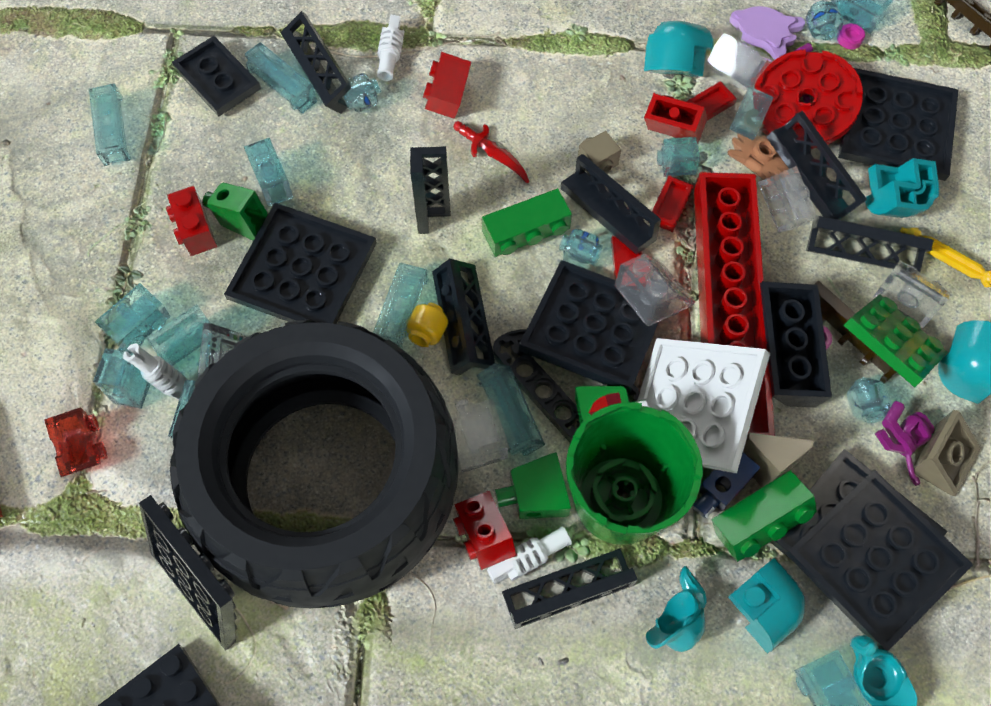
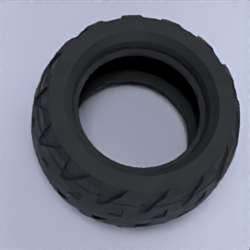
[170,319,458,609]

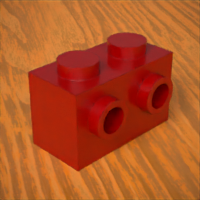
[423,52,471,119]
[644,93,707,144]
[166,186,217,256]
[453,491,517,570]

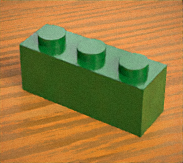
[482,188,572,257]
[711,470,817,562]

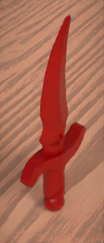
[453,121,529,183]

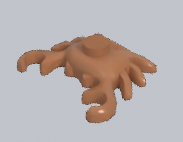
[728,111,791,186]

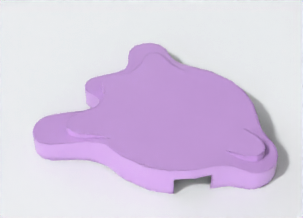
[730,6,805,59]

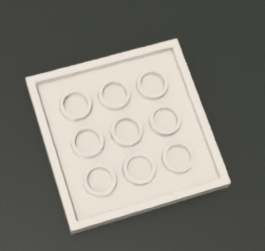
[637,338,770,474]

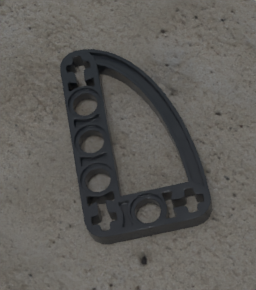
[493,329,640,443]

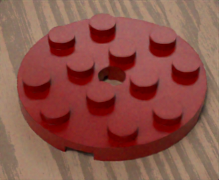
[752,49,863,149]

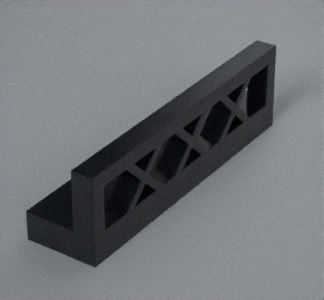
[280,11,352,114]
[766,111,867,220]
[410,146,451,234]
[561,154,661,255]
[806,216,934,275]
[432,258,496,375]
[502,549,638,629]

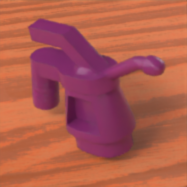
[875,401,935,486]

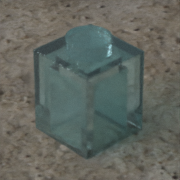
[657,137,700,177]

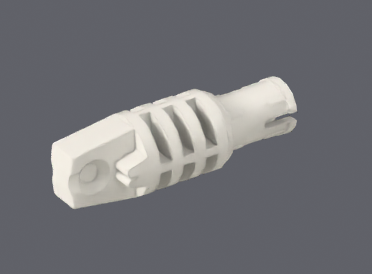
[377,14,405,81]
[123,343,195,403]
[487,526,572,584]

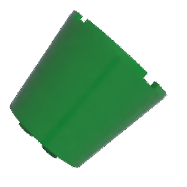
[566,402,703,545]

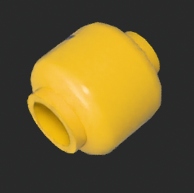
[405,303,448,347]

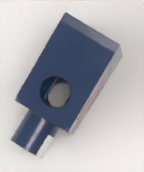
[692,453,760,519]

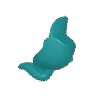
[646,566,707,652]
[850,635,917,706]

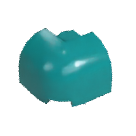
[644,20,713,77]
[865,158,939,218]
[938,320,991,404]
[728,557,805,653]

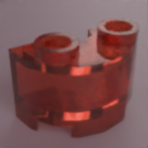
[44,407,108,477]

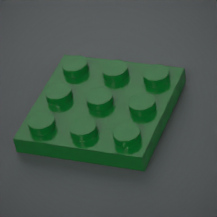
[843,294,948,388]

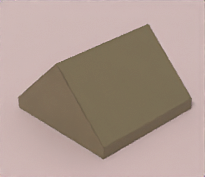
[913,410,981,496]
[743,433,813,487]

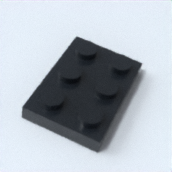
[171,36,261,117]

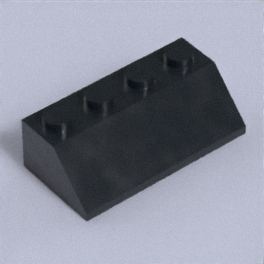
[760,281,832,408]

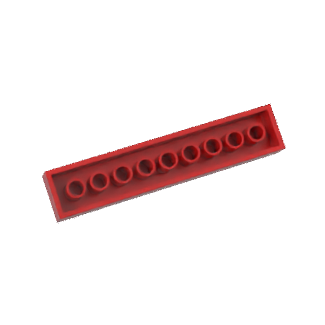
[694,172,775,436]

